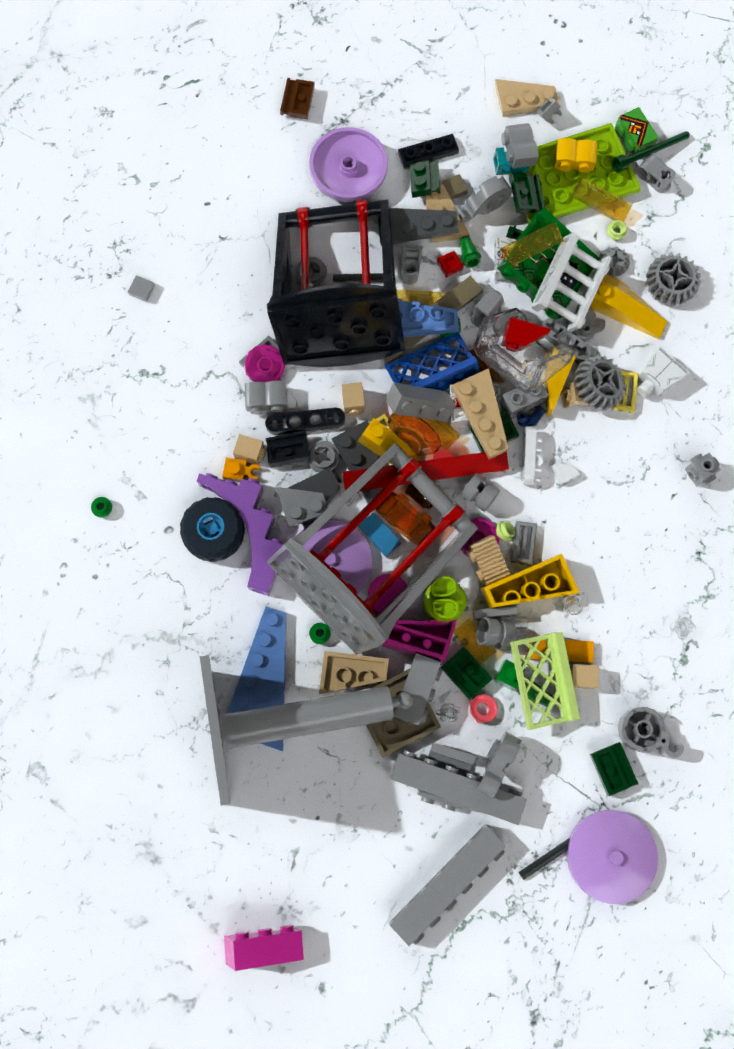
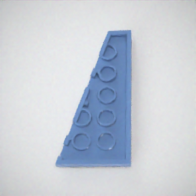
[398,298,459,338]
[227,606,286,751]

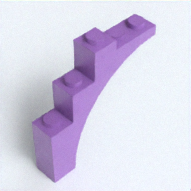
[197,473,283,596]

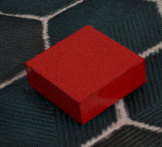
[437,251,464,278]

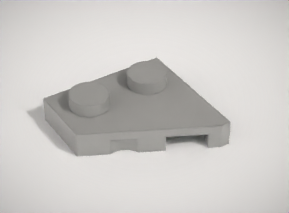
[276,487,328,528]

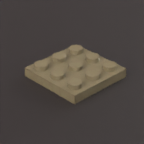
[366,669,441,758]

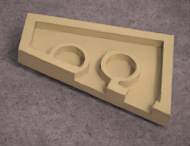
[424,184,470,243]

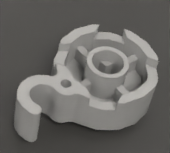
[454,176,512,223]
[618,707,684,758]
[476,731,522,798]

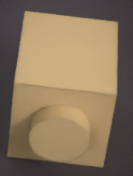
[342,382,365,416]
[233,434,267,465]
[570,664,599,689]

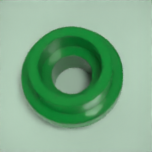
[91,497,113,518]
[309,623,331,644]

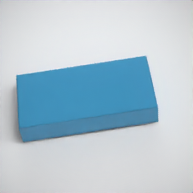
[358,512,402,557]

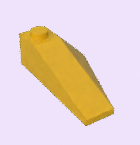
[590,274,668,339]

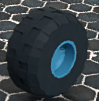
[180,497,245,562]

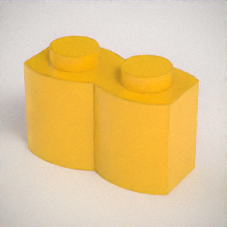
[554,138,598,173]

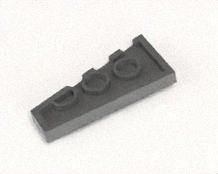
[378,208,459,246]
[331,420,390,507]

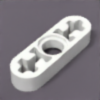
[522,426,537,485]

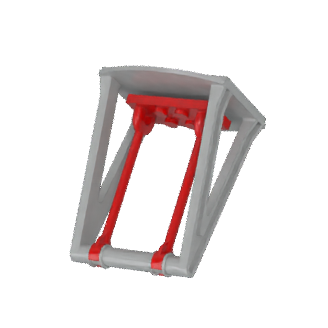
[266,442,478,655]

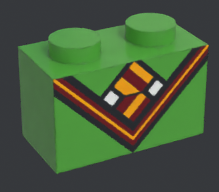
[614,107,659,154]

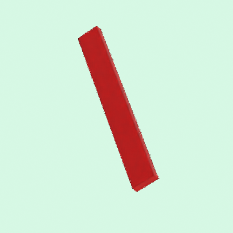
[342,451,509,491]

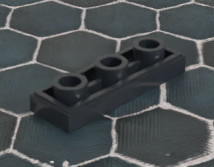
[398,134,459,169]

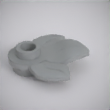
[565,307,605,342]

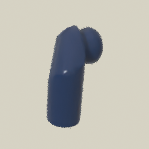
[517,406,546,427]

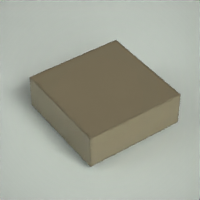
[442,174,468,200]

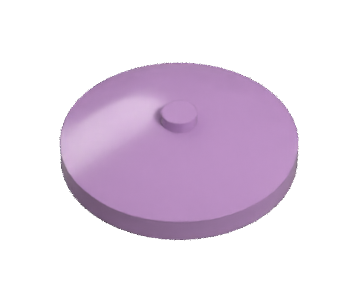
[309,127,388,202]
[300,520,372,594]
[567,810,658,904]

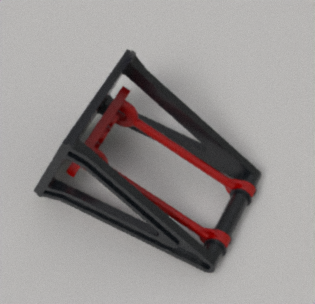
[267,199,406,367]

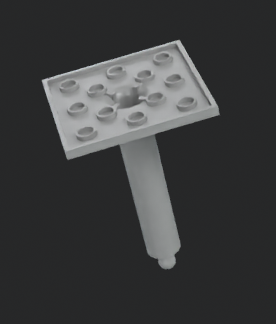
[200,655,414,806]

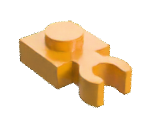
[222,457,261,482]

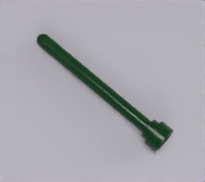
[612,131,690,173]

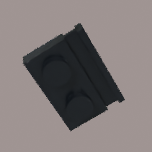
[265,430,311,468]

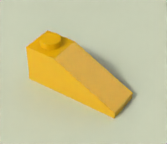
[542,347,576,416]
[358,418,420,465]

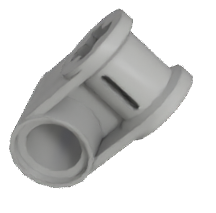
[636,154,675,193]
[401,244,422,285]

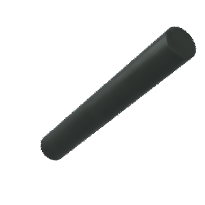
[333,273,383,282]
[518,838,570,880]

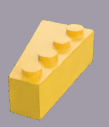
[480,554,580,608]

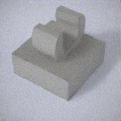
[536,97,562,124]

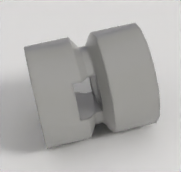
[461,473,500,512]
[476,617,517,650]

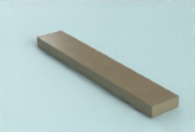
[382,275,483,364]

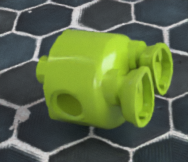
[422,576,467,623]

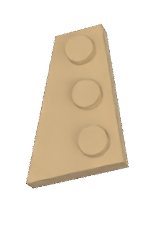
[494,79,559,117]
[319,651,389,694]

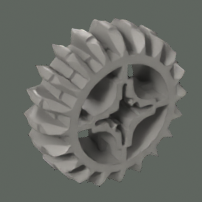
[646,252,701,306]
[573,355,627,411]

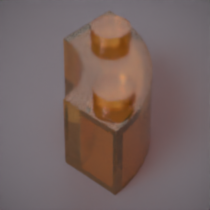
[387,413,442,456]
[375,492,435,545]

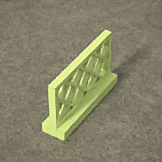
[510,632,580,730]

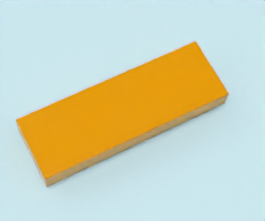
[528,637,594,664]

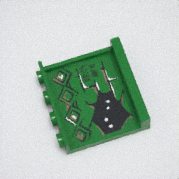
[497,208,601,320]

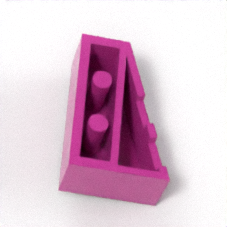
[381,619,457,665]
[224,925,304,971]

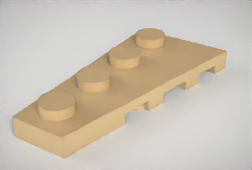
[451,368,509,459]

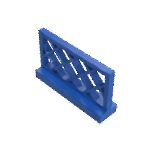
[385,332,479,391]

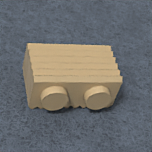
[467,535,511,585]

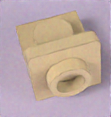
[561,382,588,408]

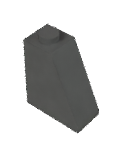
[288,467,342,528]

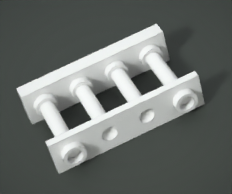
[530,232,612,332]

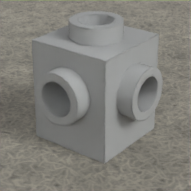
[685,452,721,486]

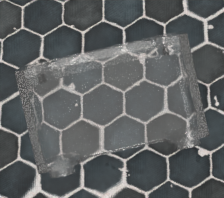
[474,308,575,393]

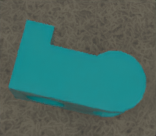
[493,147,530,175]

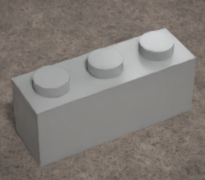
[385,382,456,422]
[394,653,443,727]

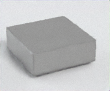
[128,275,155,302]

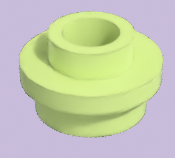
[607,220,627,240]
[496,521,515,542]

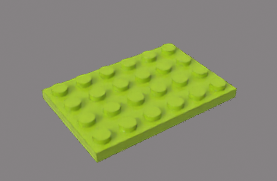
[508,123,641,222]

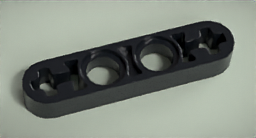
[265,407,345,435]

